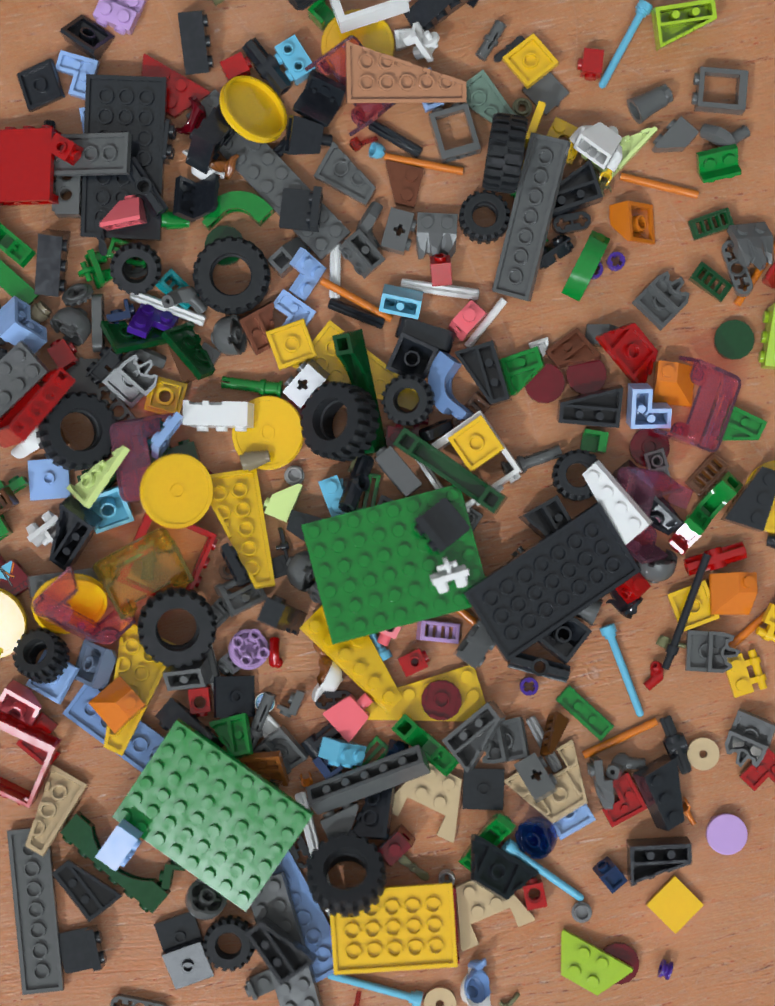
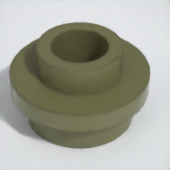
[512,98,532,117]

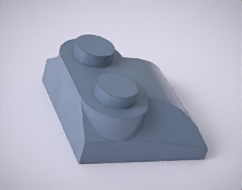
[75,639,117,689]

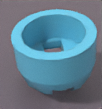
[369,142,385,159]

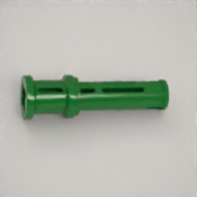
[221,376,283,398]

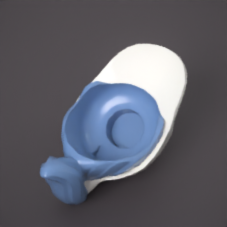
[460,958,491,1006]

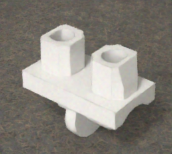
[404,22,440,63]
[26,511,59,547]
[429,557,470,594]

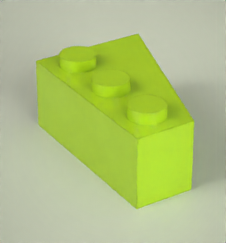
[651,0,717,51]
[758,303,775,370]

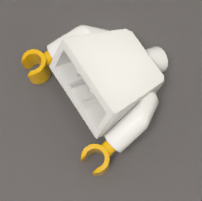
[568,122,623,186]

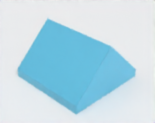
[90,485,134,534]

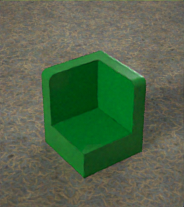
[308,0,335,31]
[580,429,609,454]

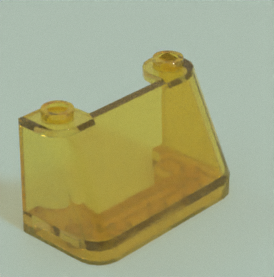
[93,528,194,620]

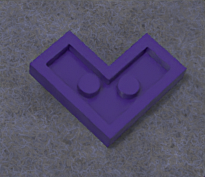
[127,303,179,339]

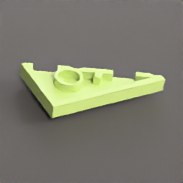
[581,126,658,180]
[66,445,130,509]

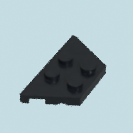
[471,834,539,900]

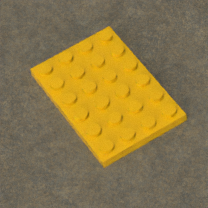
[330,882,458,975]

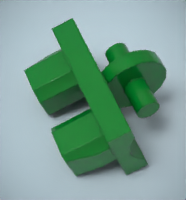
[78,249,113,289]

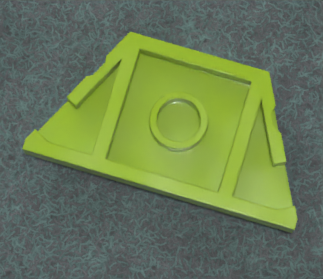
[561,929,634,996]

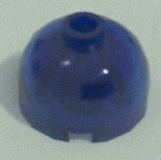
[515,817,557,859]

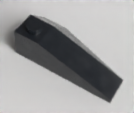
[612,459,684,535]
[537,617,592,664]

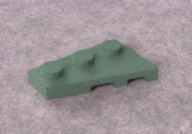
[464,70,515,124]

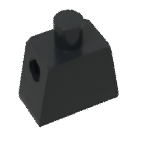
[283,115,333,155]

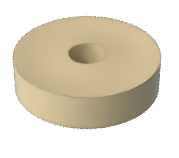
[686,737,720,770]
[424,986,456,1006]

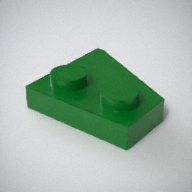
[500,346,545,396]
[713,404,767,441]
[209,713,253,758]

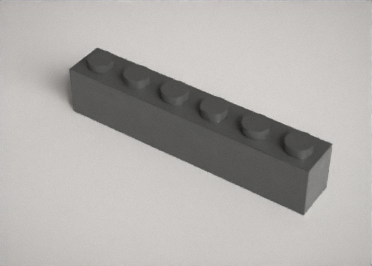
[305,745,431,815]

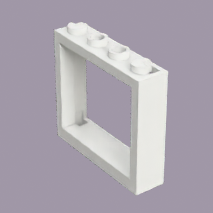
[329,0,411,34]
[416,411,523,513]

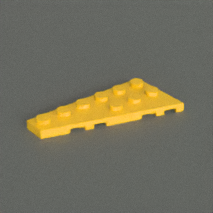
[292,320,419,411]
[210,468,275,589]
[299,605,402,713]
[104,619,176,756]
[366,665,486,722]

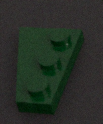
[100,321,167,354]
[161,321,216,380]

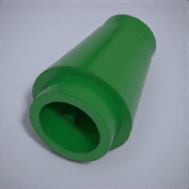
[161,210,190,230]

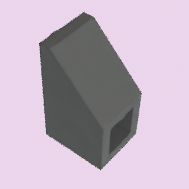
[652,116,699,153]
[267,236,311,278]
[320,802,359,838]

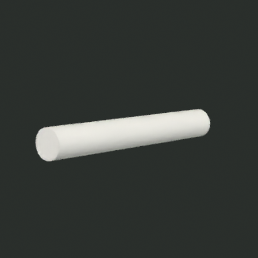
[464,298,507,348]

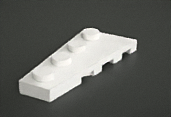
[582,460,652,545]

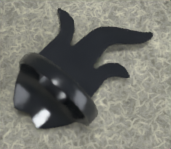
[606,589,643,619]

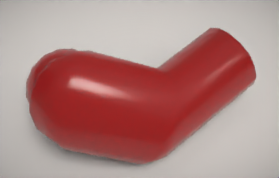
[268,637,283,668]
[643,661,664,691]

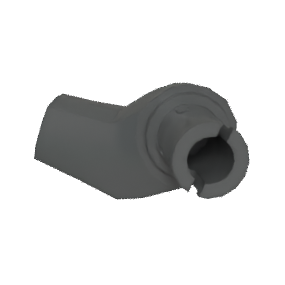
[700,123,750,147]
[355,202,383,249]
[161,286,208,315]
[120,348,166,369]
[606,752,646,780]

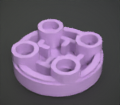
[228,629,270,670]
[706,813,748,855]

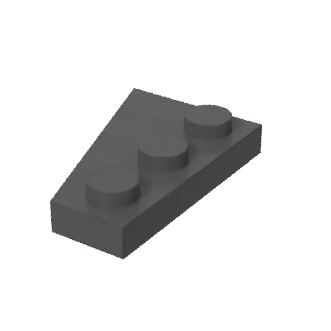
[314,141,376,206]

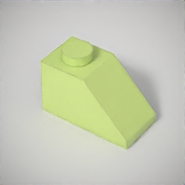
[263,483,303,523]

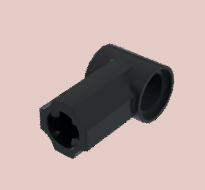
[301,723,342,760]

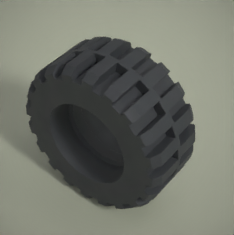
[482,112,528,194]
[192,236,271,315]
[300,381,379,462]
[36,391,119,471]
[138,586,217,668]
[306,833,386,918]

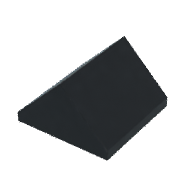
[60,15,115,61]
[386,332,439,380]

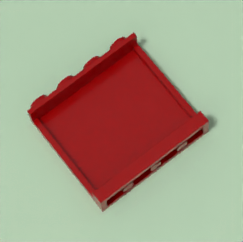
[0,125,61,206]

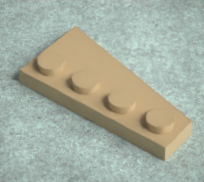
[25,765,88,857]

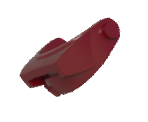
[176,96,206,135]

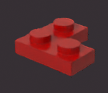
[16,712,61,766]
[739,749,775,791]
[602,772,648,827]

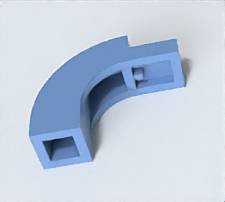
[428,351,474,420]

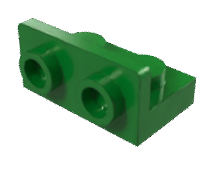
[696,144,742,183]

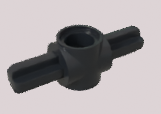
[660,715,692,774]

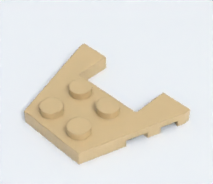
[504,740,588,824]
[392,762,462,843]
[456,879,535,952]

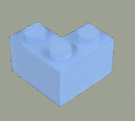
[0,296,47,354]
[626,383,672,429]
[96,819,143,871]

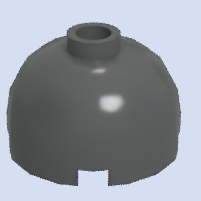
[50,307,91,346]
[211,315,247,356]
[636,546,678,583]
[286,551,315,592]
[185,879,227,920]

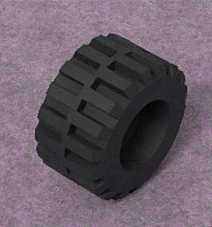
[459,190,510,244]
[110,242,162,295]
[381,375,435,426]
[552,449,601,501]
[12,628,70,684]
[203,915,255,972]

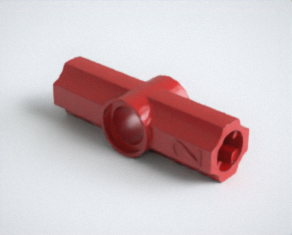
[683,542,747,576]

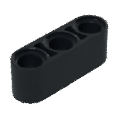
[395,317,456,353]

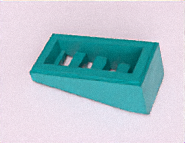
[155,268,200,310]

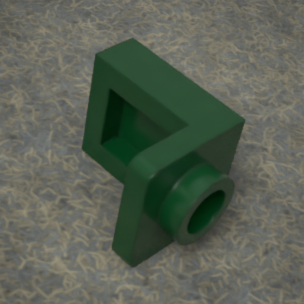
[159,859,186,890]

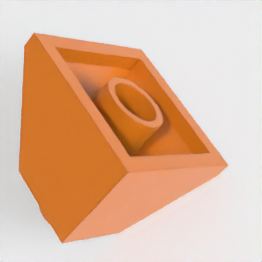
[609,200,655,245]
[652,360,696,407]
[709,572,758,615]
[88,676,146,733]

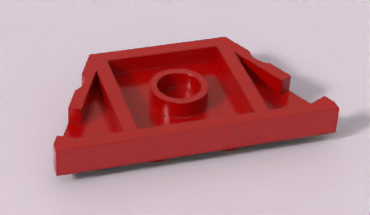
[142,53,211,118]
[595,323,658,383]

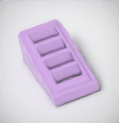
[416,620,461,644]

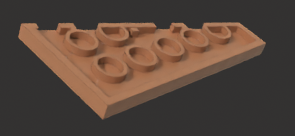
[345,41,467,104]

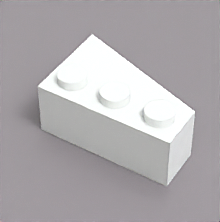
[182,400,254,432]

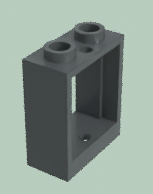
[691,66,749,115]
[429,102,481,164]
[375,446,422,498]

